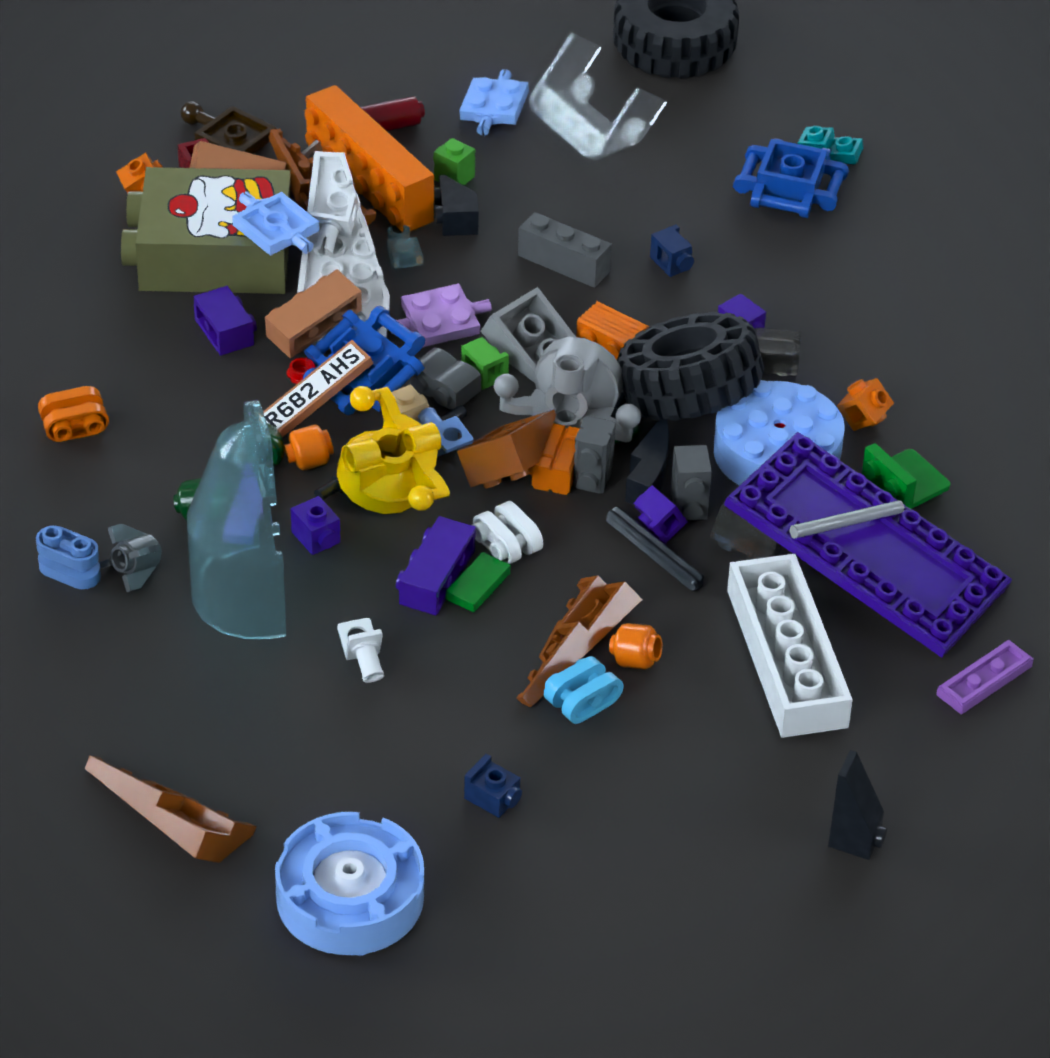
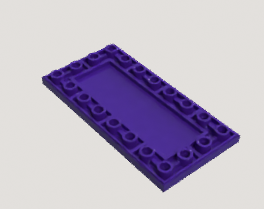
[724,432,1012,658]

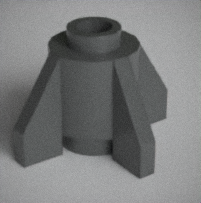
[99,524,162,592]

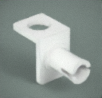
[309,192,359,258]
[337,618,384,683]

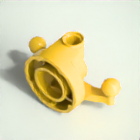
[337,386,450,514]

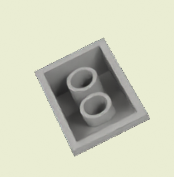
[481,287,576,383]

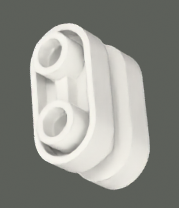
[472,501,543,564]

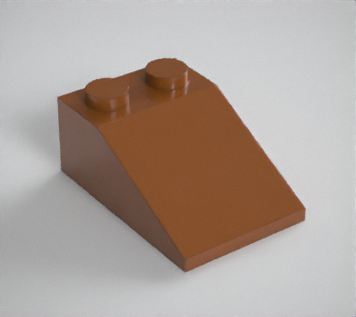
[457,409,556,489]

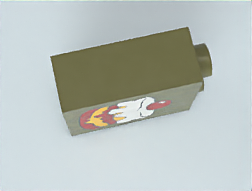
[121,167,291,294]

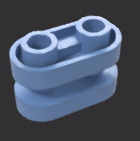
[36,526,101,589]

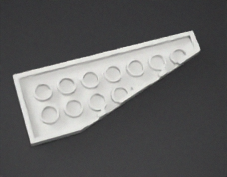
[297,151,390,348]

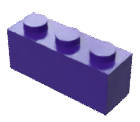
[396,516,476,616]

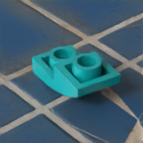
[798,126,864,164]

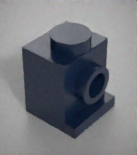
[650,225,694,277]
[464,754,522,818]

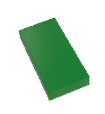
[446,552,511,613]

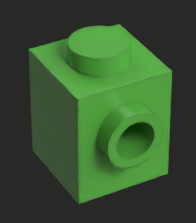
[433,138,475,185]

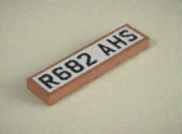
[254,340,374,437]

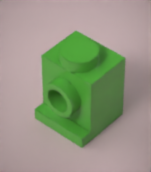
[461,337,509,390]

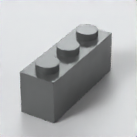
[518,212,612,288]

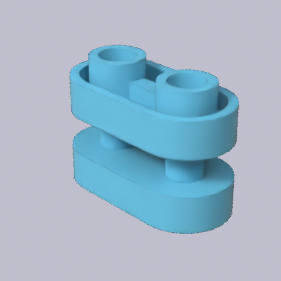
[544,656,624,724]

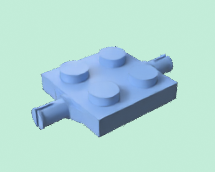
[459,69,529,136]
[232,191,319,256]

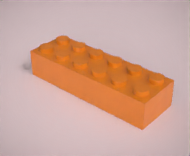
[305,85,434,234]

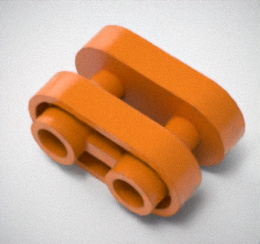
[38,386,109,442]

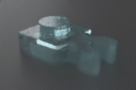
[387,225,423,269]

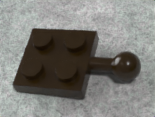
[181,101,277,154]

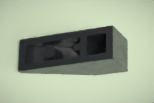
[828,750,887,860]

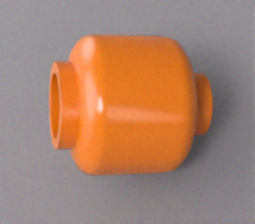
[284,424,334,471]
[609,623,663,669]

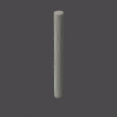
[790,500,904,539]

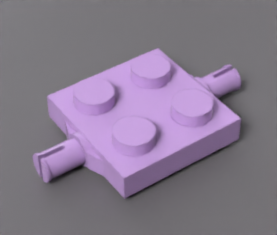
[391,284,492,347]

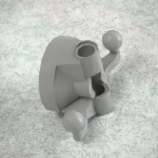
[494,337,641,442]

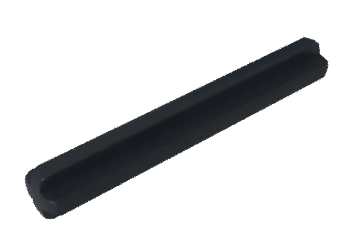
[606,506,704,591]

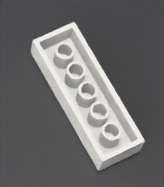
[727,554,853,738]

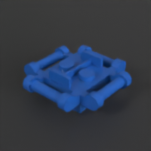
[733,138,849,218]
[303,305,425,416]

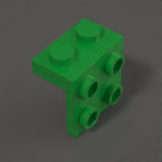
[862,443,950,509]

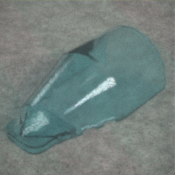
[187,400,286,640]

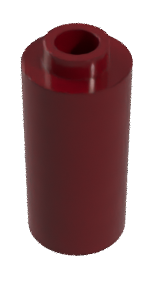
[361,96,425,131]

